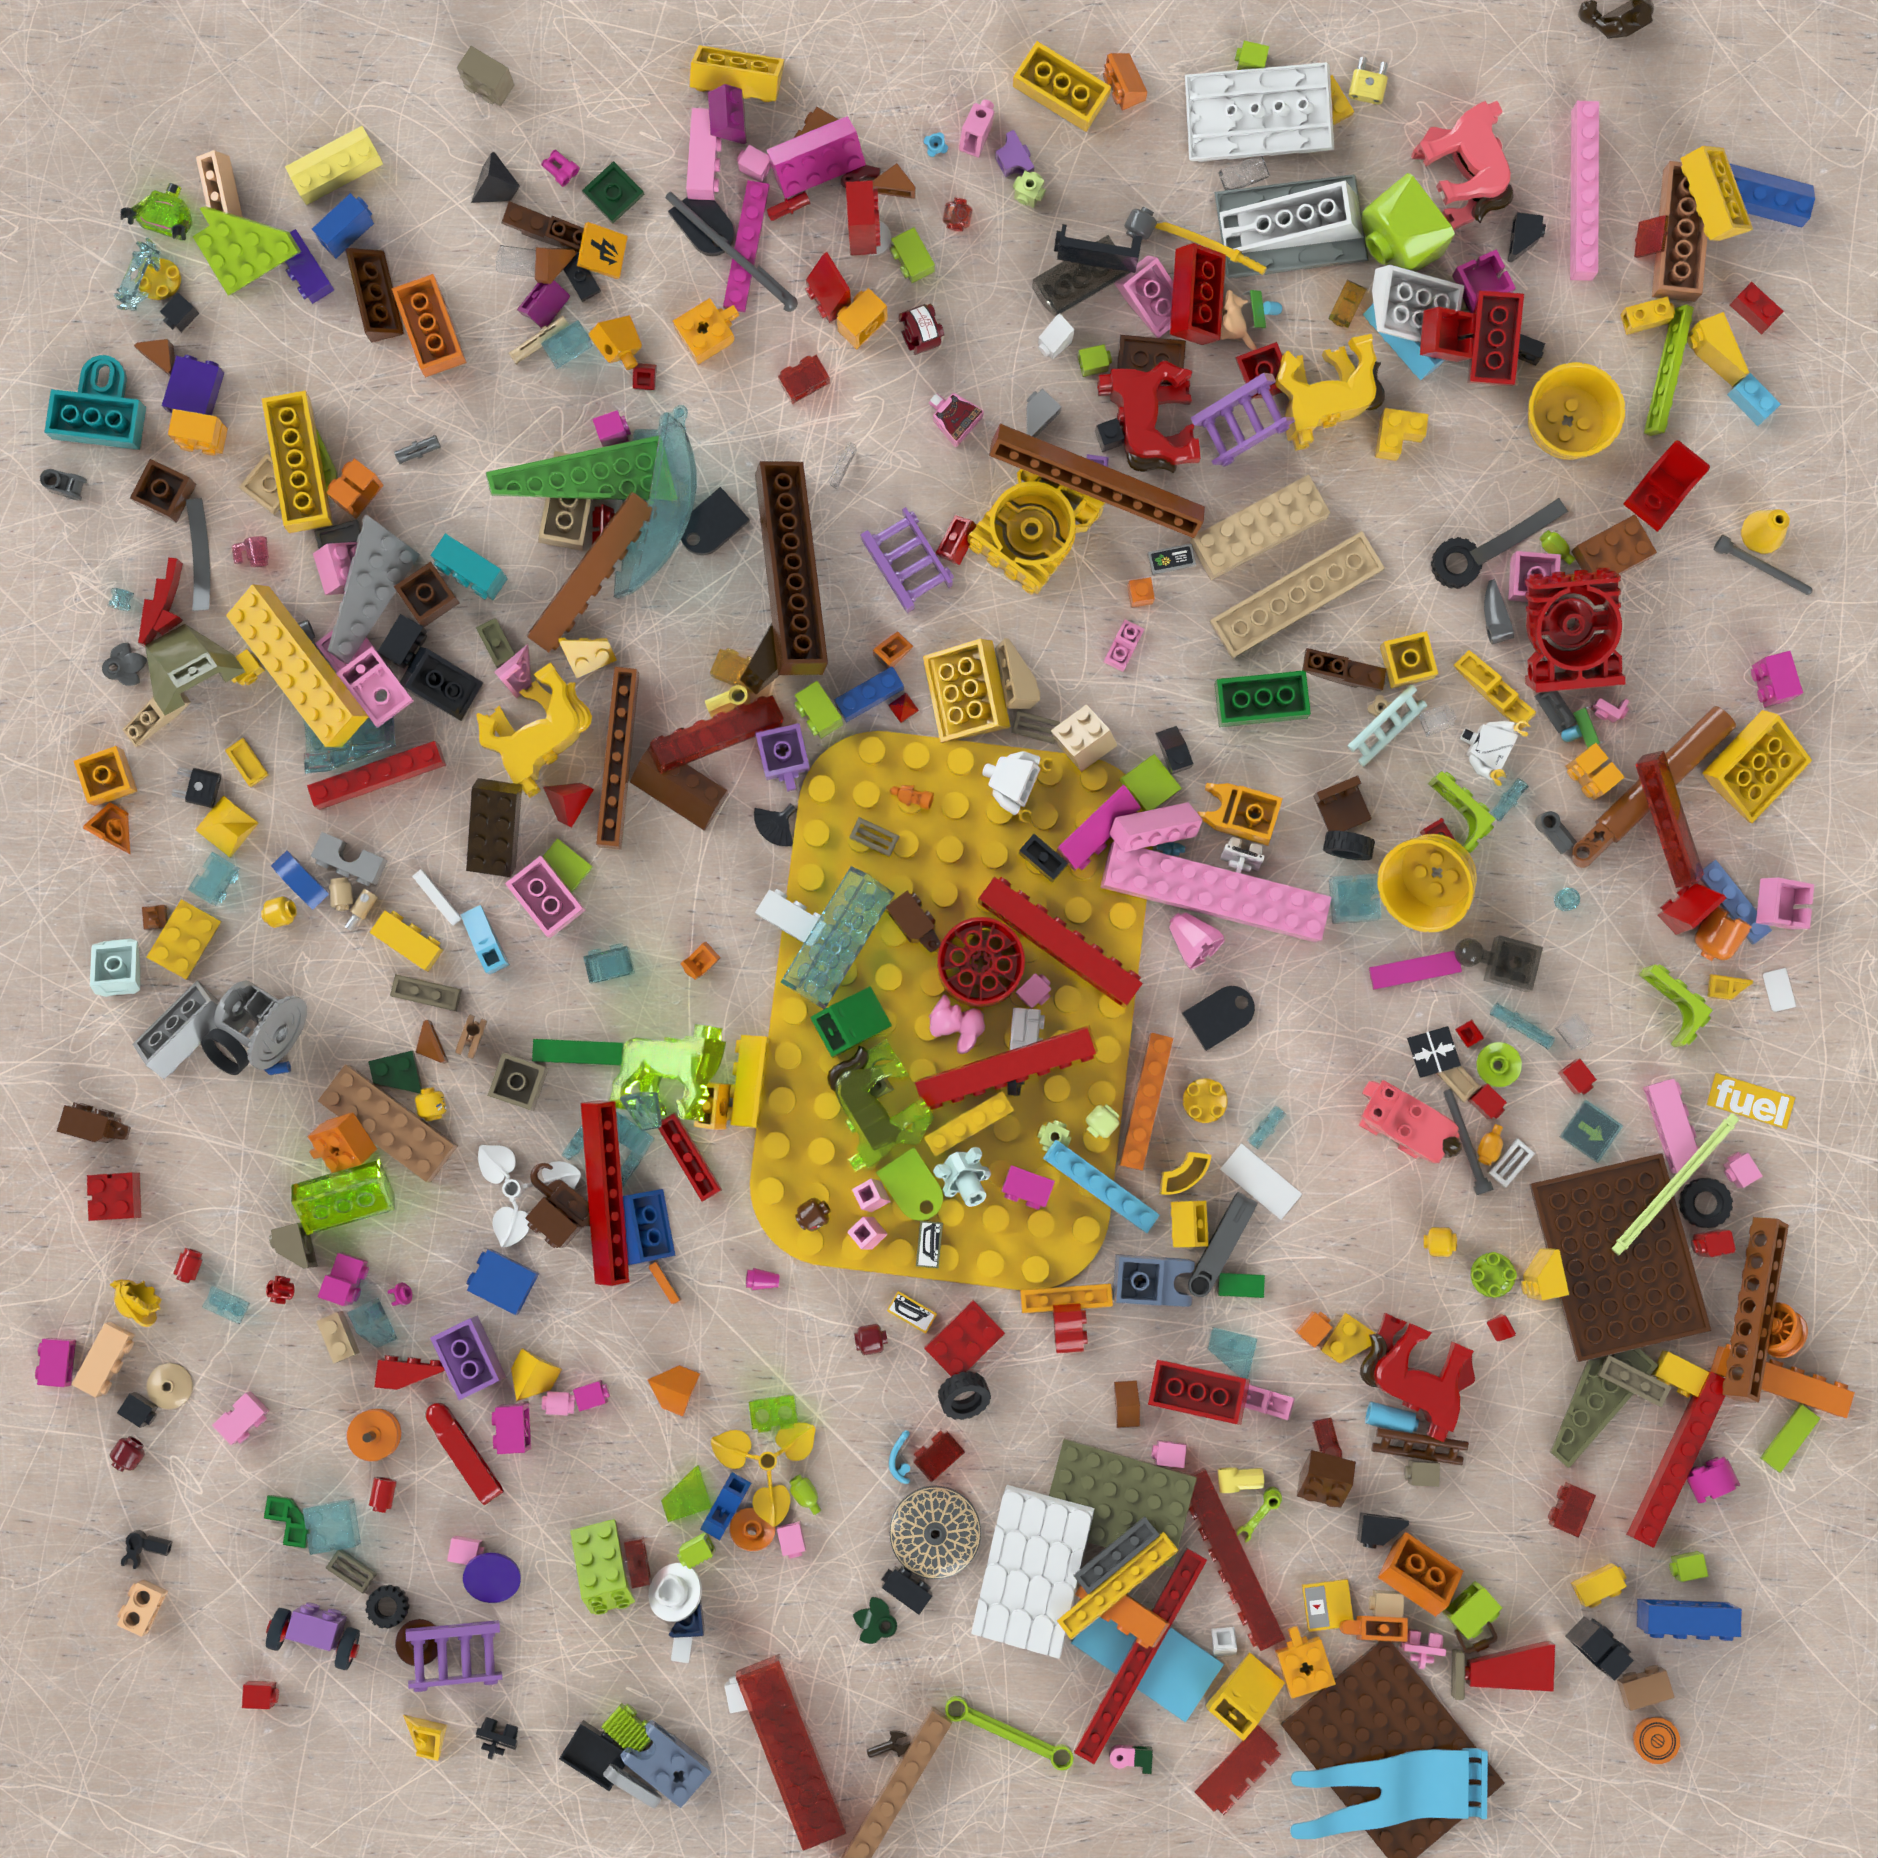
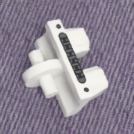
[1220,837,1265,873]

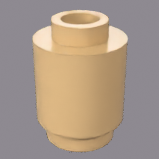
[328,878,354,911]

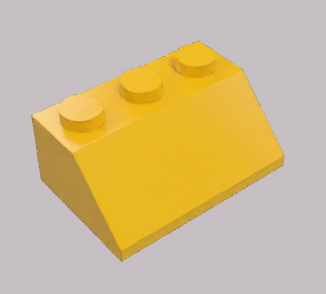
[1521,1248,1569,1300]

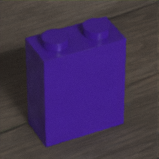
[161,355,224,416]

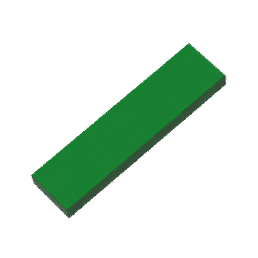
[532,1039,624,1066]

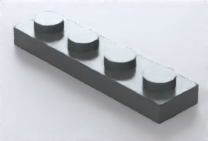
[1073,1516,1160,1594]

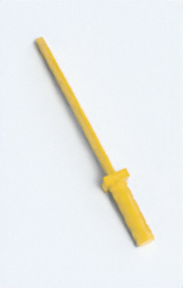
[1155,222,1267,275]

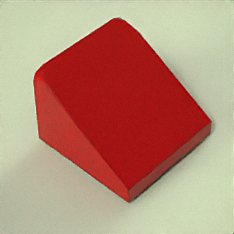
[633,363,657,390]
[154,609,183,635]
[1487,1314,1516,1341]

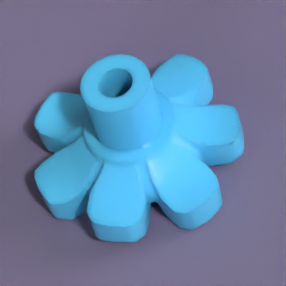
[1157,841,1186,856]

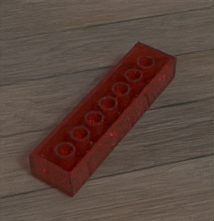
[736,1654,846,1851]

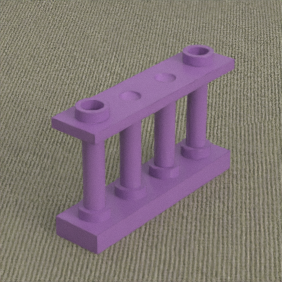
[1191,373,1295,467]
[860,507,954,613]
[406,1620,503,1692]

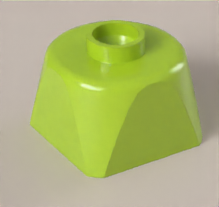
[1361,173,1455,272]

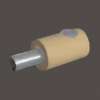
[345,888,378,930]

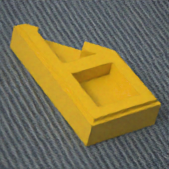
[1707,974,1753,1000]

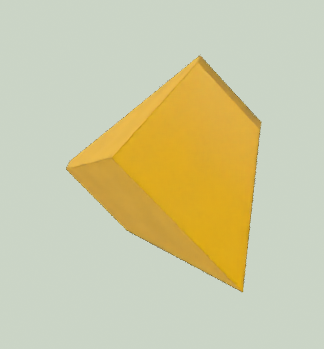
[511,1348,562,1401]
[403,1715,447,1761]

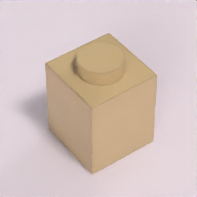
[1369,1590,1404,1618]

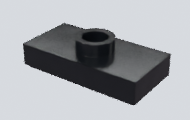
[563,252,601,302]

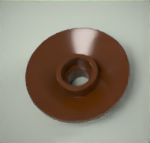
[395,1619,438,1666]

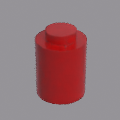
[369,1477,397,1513]

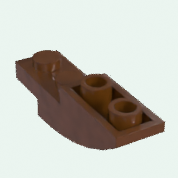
[501,201,584,252]
[1302,648,1387,691]

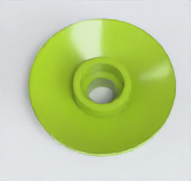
[1476,1042,1522,1087]

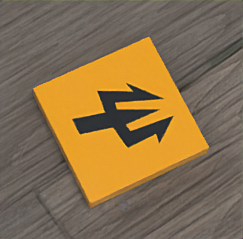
[577,222,628,279]

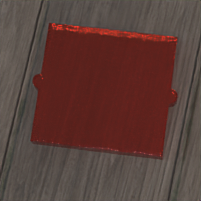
[1634,215,1669,258]

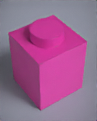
[573,1380,610,1412]

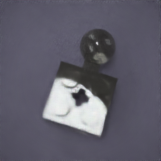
[1454,935,1543,992]

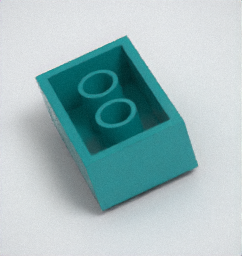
[430,533,508,600]

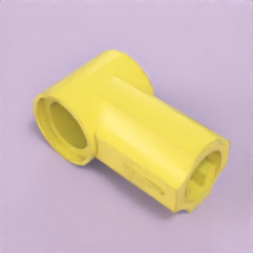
[705,685,751,719]
[1218,1467,1264,1493]

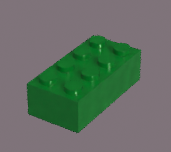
[1214,671,1311,728]

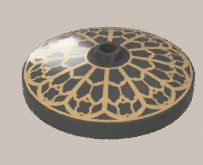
[889,1485,981,1579]

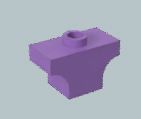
[995,130,1034,178]

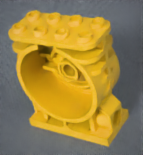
[968,469,1105,595]

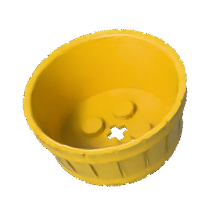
[1528,362,1625,460]
[1377,834,1477,932]

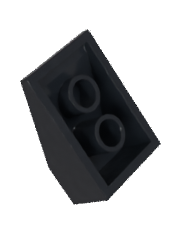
[400,647,483,721]

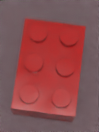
[924,1300,1005,1377]

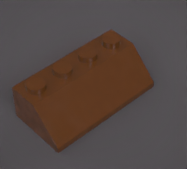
[630,742,729,831]

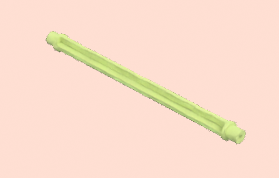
[1611,1113,1739,1255]

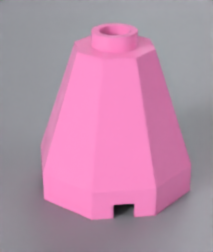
[1169,913,1225,970]

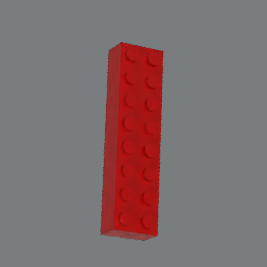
[978,876,1143,1008]

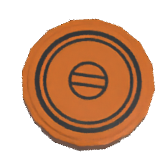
[1633,1716,1680,1764]

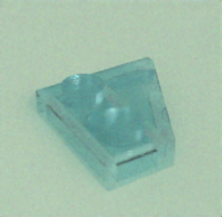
[1207,1327,1257,1379]

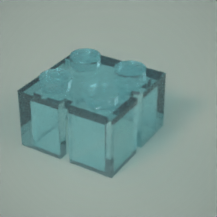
[1328,874,1381,924]
[303,1498,361,1555]

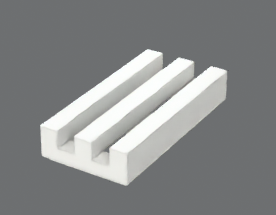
[1487,1139,1535,1188]

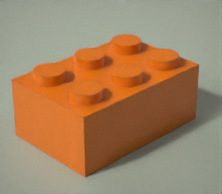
[1377,1532,1464,1617]

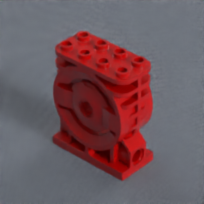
[1525,568,1626,693]

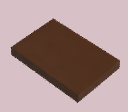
[1117,334,1186,385]

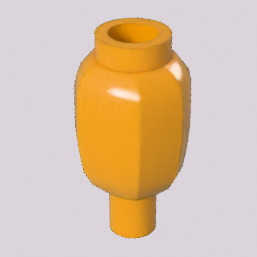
[1477,1124,1503,1166]

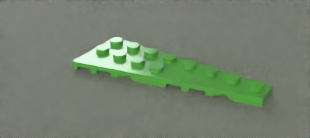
[486,435,677,501]

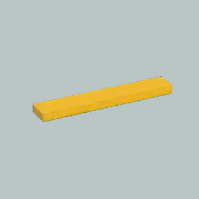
[1057,1532,1179,1640]

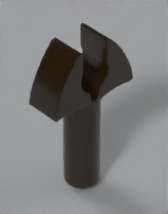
[867,1730,910,1758]

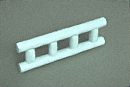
[1347,684,1427,767]

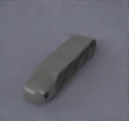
[1188,1192,1258,1297]

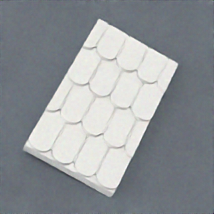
[1185,62,1334,162]
[971,1485,1095,1659]

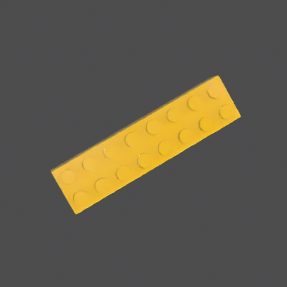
[226,584,369,748]

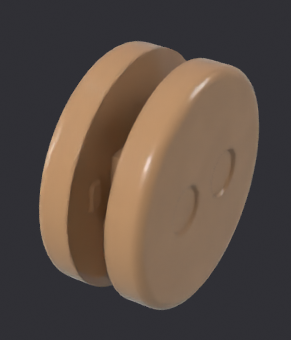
[455,1014,487,1059]

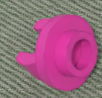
[388,1282,412,1306]

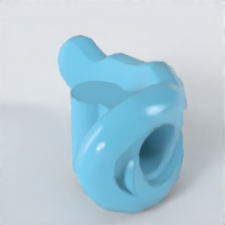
[889,1430,910,1484]

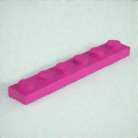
[723,180,770,312]

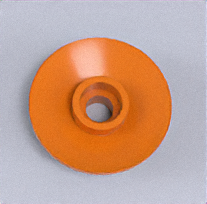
[729,1507,775,1551]

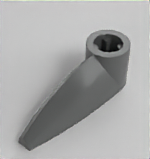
[1484,579,1514,644]

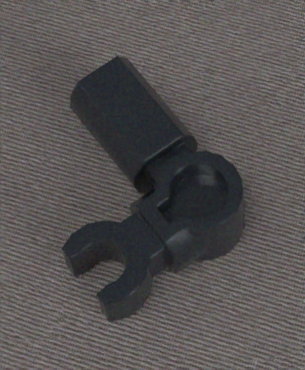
[121,1530,173,1569]

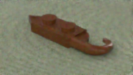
[530,1163,590,1227]

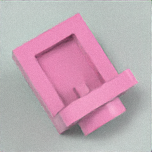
[1591,698,1629,723]

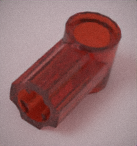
[1312,1417,1342,1458]

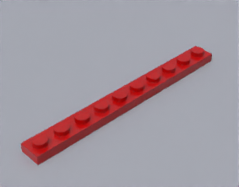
[1074,1547,1207,1764]

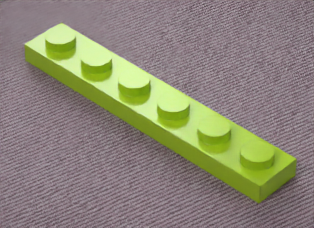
[1644,305,1694,436]

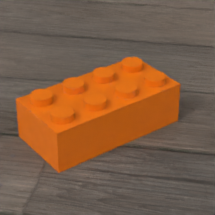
[391,274,467,378]

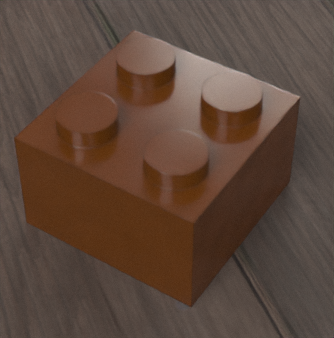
[130,459,196,523]
[394,561,460,627]
[525,1197,582,1249]
[1297,1450,1356,1508]

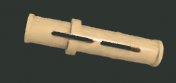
[509,316,571,365]

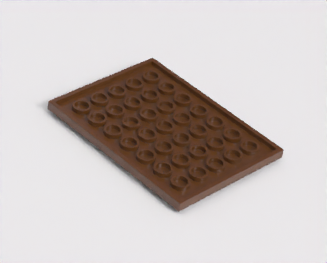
[1529,1153,1711,1362]
[1280,1641,1505,1858]

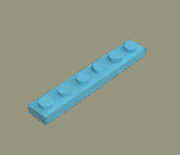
[1043,1140,1160,1233]

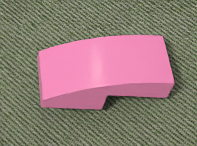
[1104,620,1144,672]

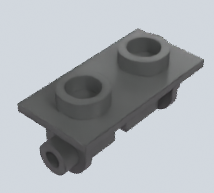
[1534,691,1577,733]

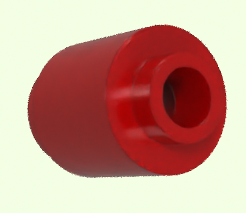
[173,1248,203,1283]

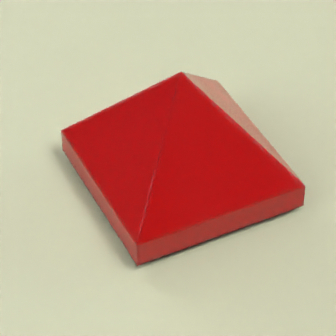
[888,693,919,723]
[1455,1019,1484,1048]

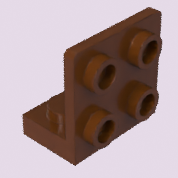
[1313,775,1372,831]

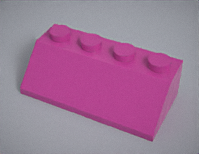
[1056,785,1141,872]

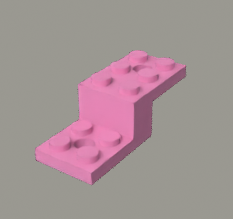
[315,630,414,728]

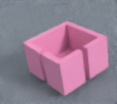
[1756,878,1814,930]

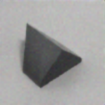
[471,152,520,203]

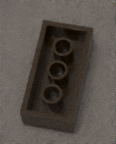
[466,778,522,878]

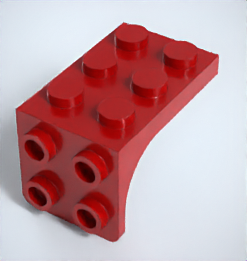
[1623,440,1710,532]

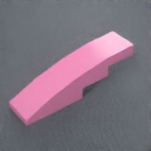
[1245,1384,1295,1420]

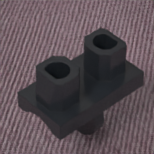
[475,1717,518,1760]

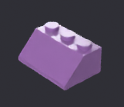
[430,1315,507,1400]

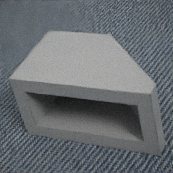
[1026,388,1061,438]

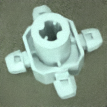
[933,1147,991,1207]

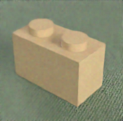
[316,1311,360,1364]

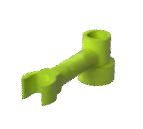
[1236,1487,1282,1543]

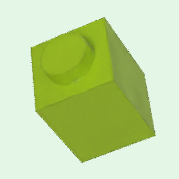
[1235,40,1269,70]
[1077,344,1112,377]
[1669,1551,1708,1582]

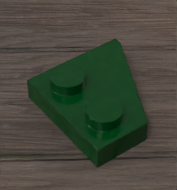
[368,1050,422,1094]

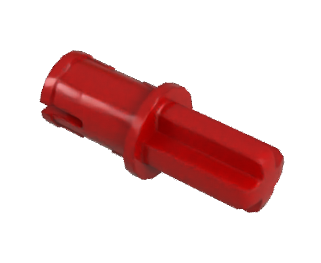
[767,191,811,221]

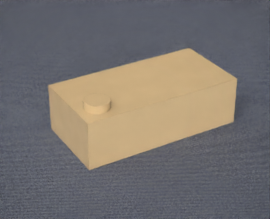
[538,451,592,551]

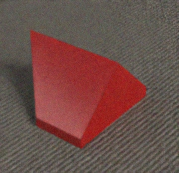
[543,783,594,828]

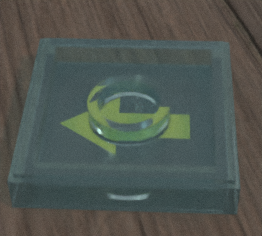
[1559,1100,1623,1163]

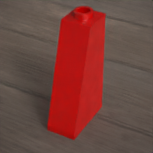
[1465,1641,1555,1692]

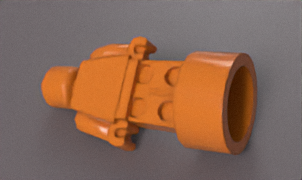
[890,785,934,810]

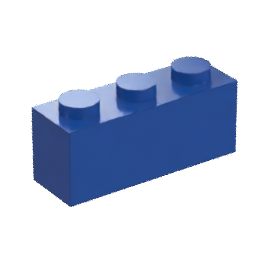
[834,666,904,723]

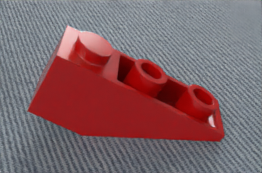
[374,1355,445,1390]

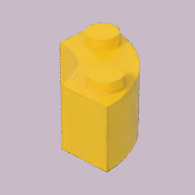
[1159,1152,1212,1195]

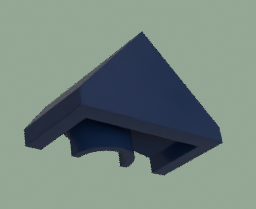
[668,1600,705,1638]

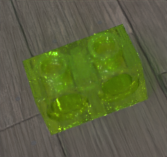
[748,1394,799,1433]

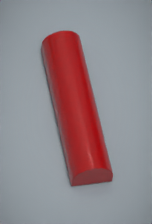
[656,1112,722,1202]

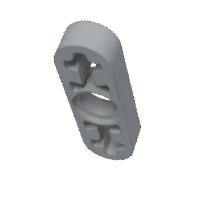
[603,1764,662,1809]

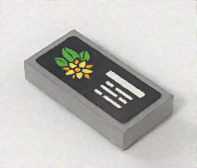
[1148,544,1196,575]

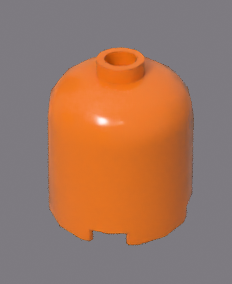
[1695,906,1752,961]

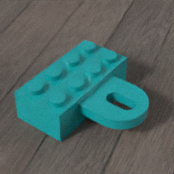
[44,355,146,450]

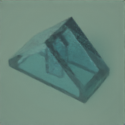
[620,1092,662,1131]

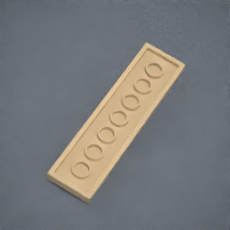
[1209,531,1385,659]

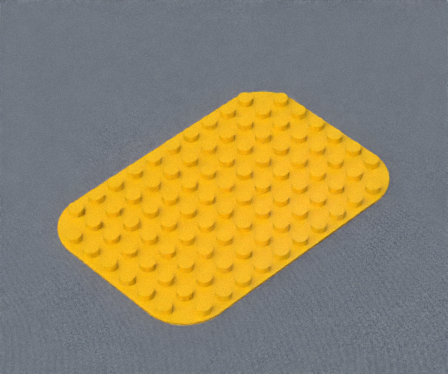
[750,731,1153,1290]

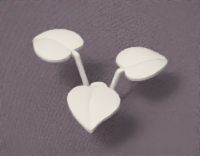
[478,1145,581,1247]

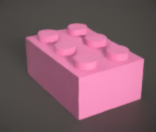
[505,855,586,938]

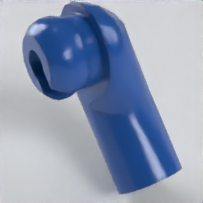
[264,1061,291,1075]

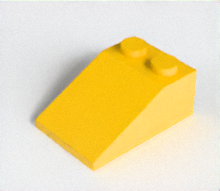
[1687,312,1749,387]

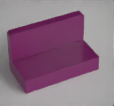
[517,280,570,329]

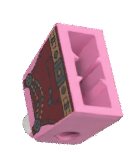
[929,393,984,448]

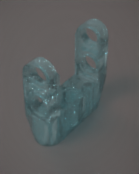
[562,1111,654,1188]

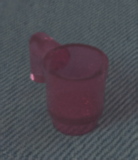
[232,536,269,567]

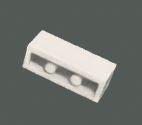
[755,889,828,949]

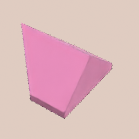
[494,644,532,699]

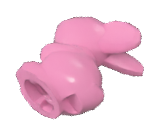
[929,995,985,1054]

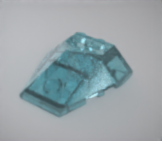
[302,716,396,774]

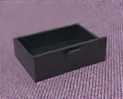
[559,1720,626,1791]

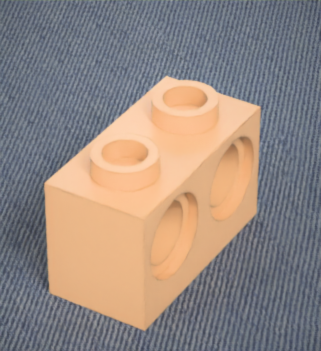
[117,1579,168,1637]

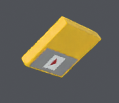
[1302,1579,1353,1632]

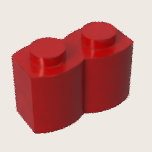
[1053,1303,1088,1354]

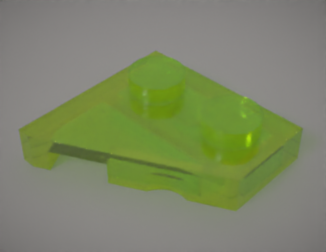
[661,1465,712,1522]

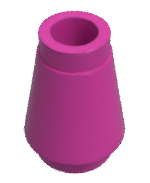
[746,1268,779,1290]

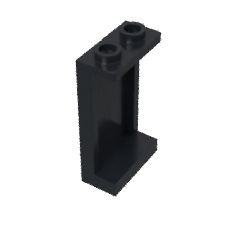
[1054,224,1142,273]

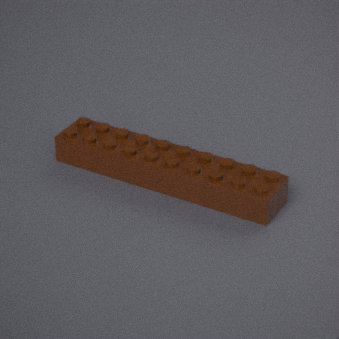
[755,461,828,675]

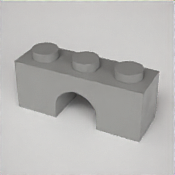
[311,832,387,887]

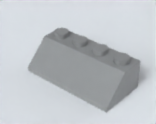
[132,980,219,1079]

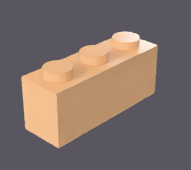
[196,150,243,217]
[71,1322,135,1398]

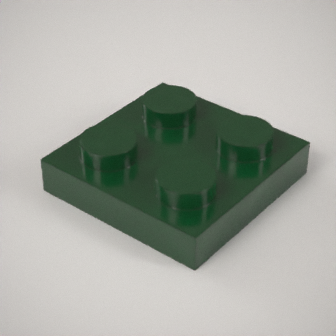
[582,161,645,224]

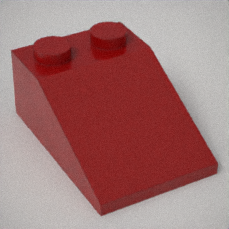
[805,252,851,323]
[1658,883,1727,935]

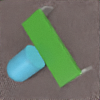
[1243,290,1283,331]
[1561,706,1605,748]

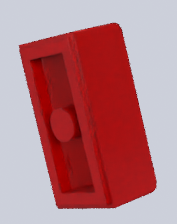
[935,515,976,565]

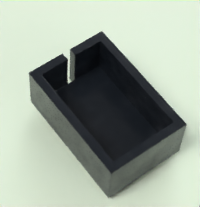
[1565,1617,1634,1681]

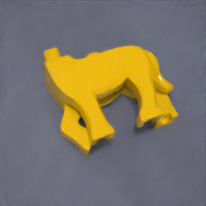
[476,662,592,798]

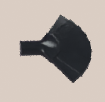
[754,803,797,847]

